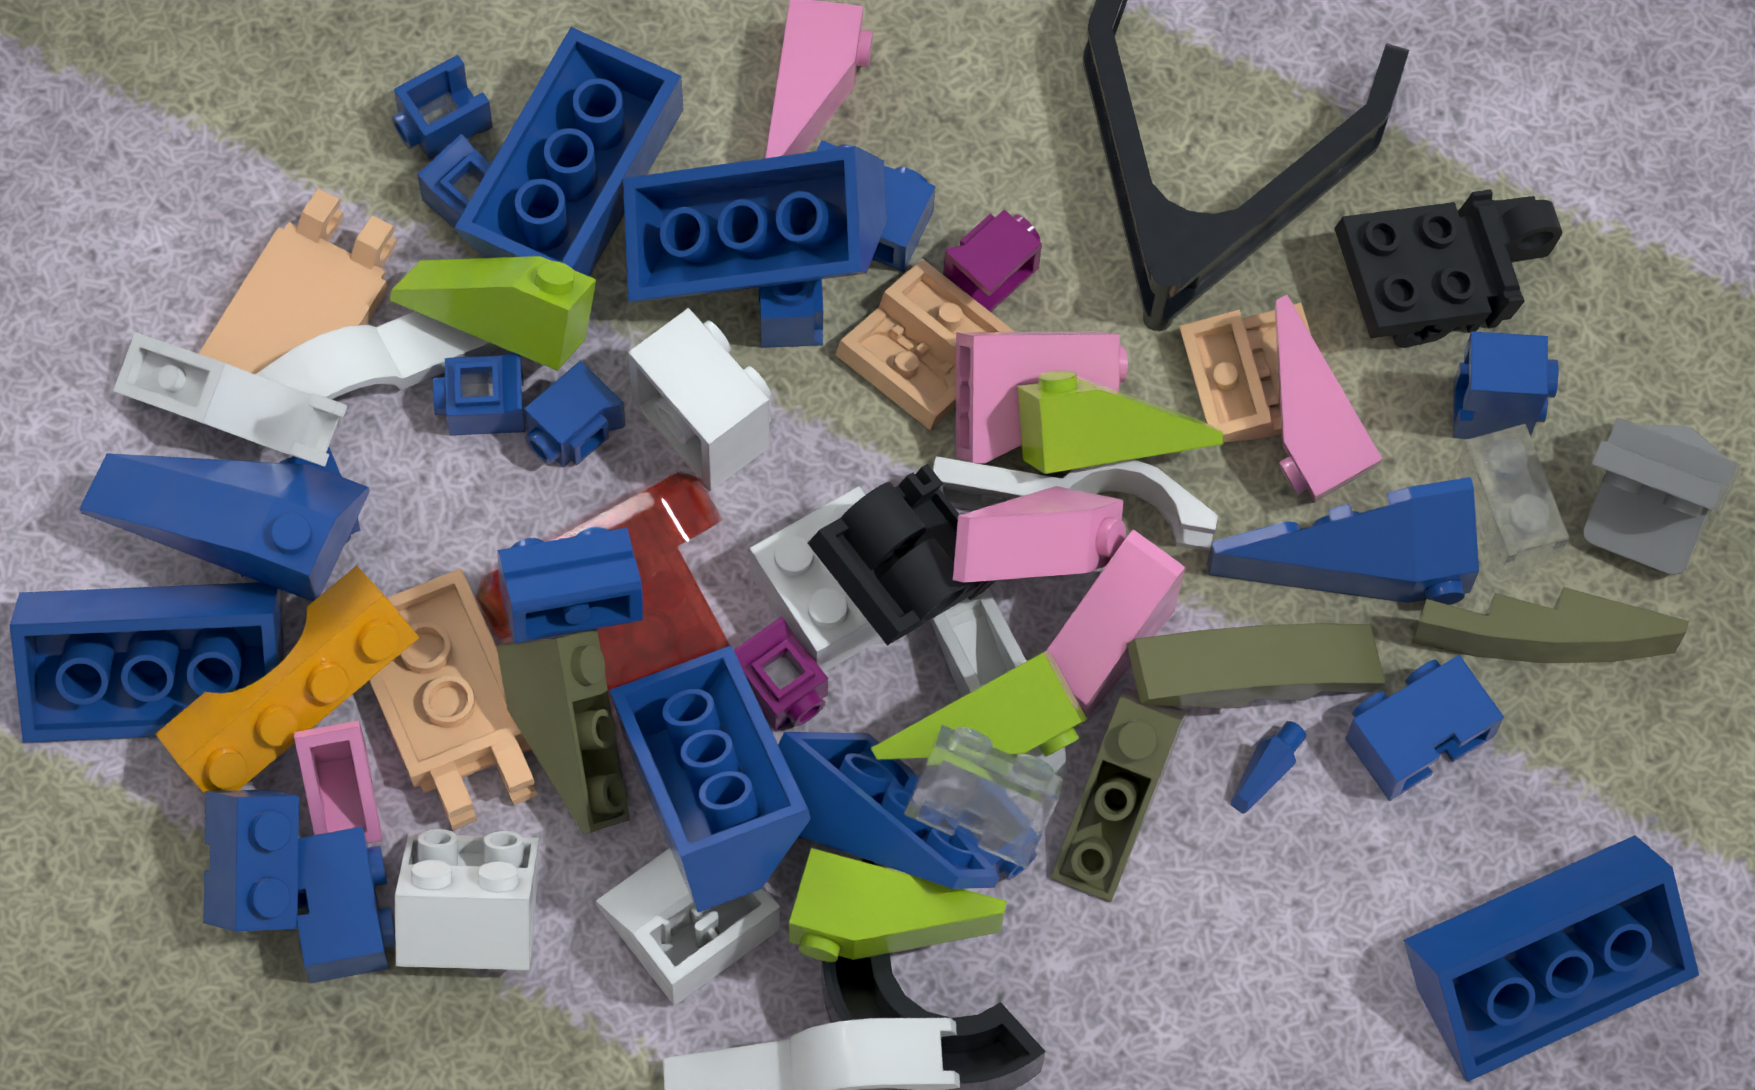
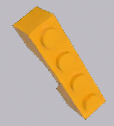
[156,565,419,794]

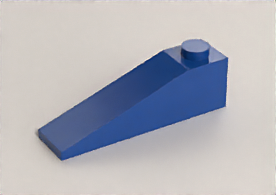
[79,453,370,602]
[1206,477,1479,605]
[778,732,1000,889]

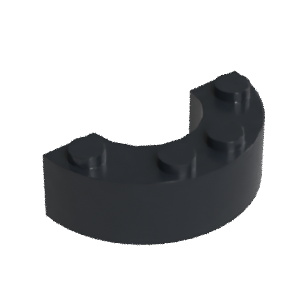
[821,859,1046,1090]

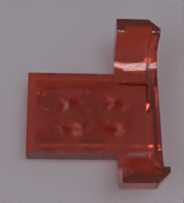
[475,471,730,706]

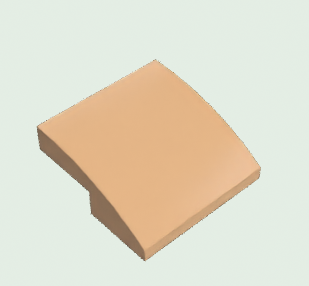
[835,259,1015,431]
[1179,302,1311,442]

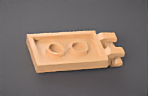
[198,188,398,375]
[368,568,537,831]

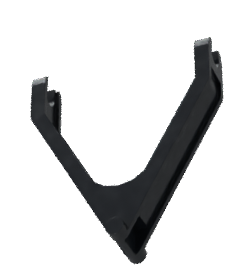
[1082,0,1410,332]

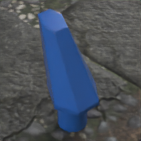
[1231,721,1306,814]

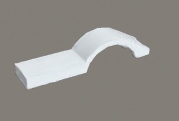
[256,311,502,449]
[113,332,347,467]
[933,456,1218,551]
[663,1018,960,1090]

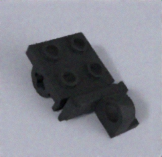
[1334,189,1563,348]
[807,464,1008,646]

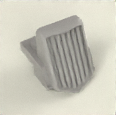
[1583,418,1742,575]

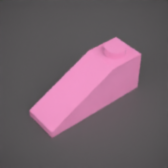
[765,0,873,158]
[1275,295,1383,502]
[953,486,1126,583]

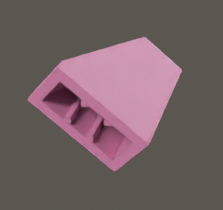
[955,331,1128,463]
[1046,529,1185,725]

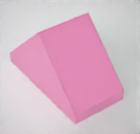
[294,721,383,843]

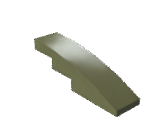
[1412,587,1689,663]
[1127,623,1386,708]

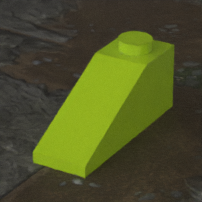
[390,256,596,371]
[1017,371,1224,474]
[871,651,1087,760]
[789,848,1007,962]

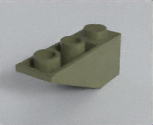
[496,629,630,833]
[1050,688,1188,902]

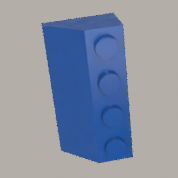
[455,27,684,276]
[623,146,887,303]
[10,582,284,743]
[609,645,811,913]
[1403,835,1699,1082]

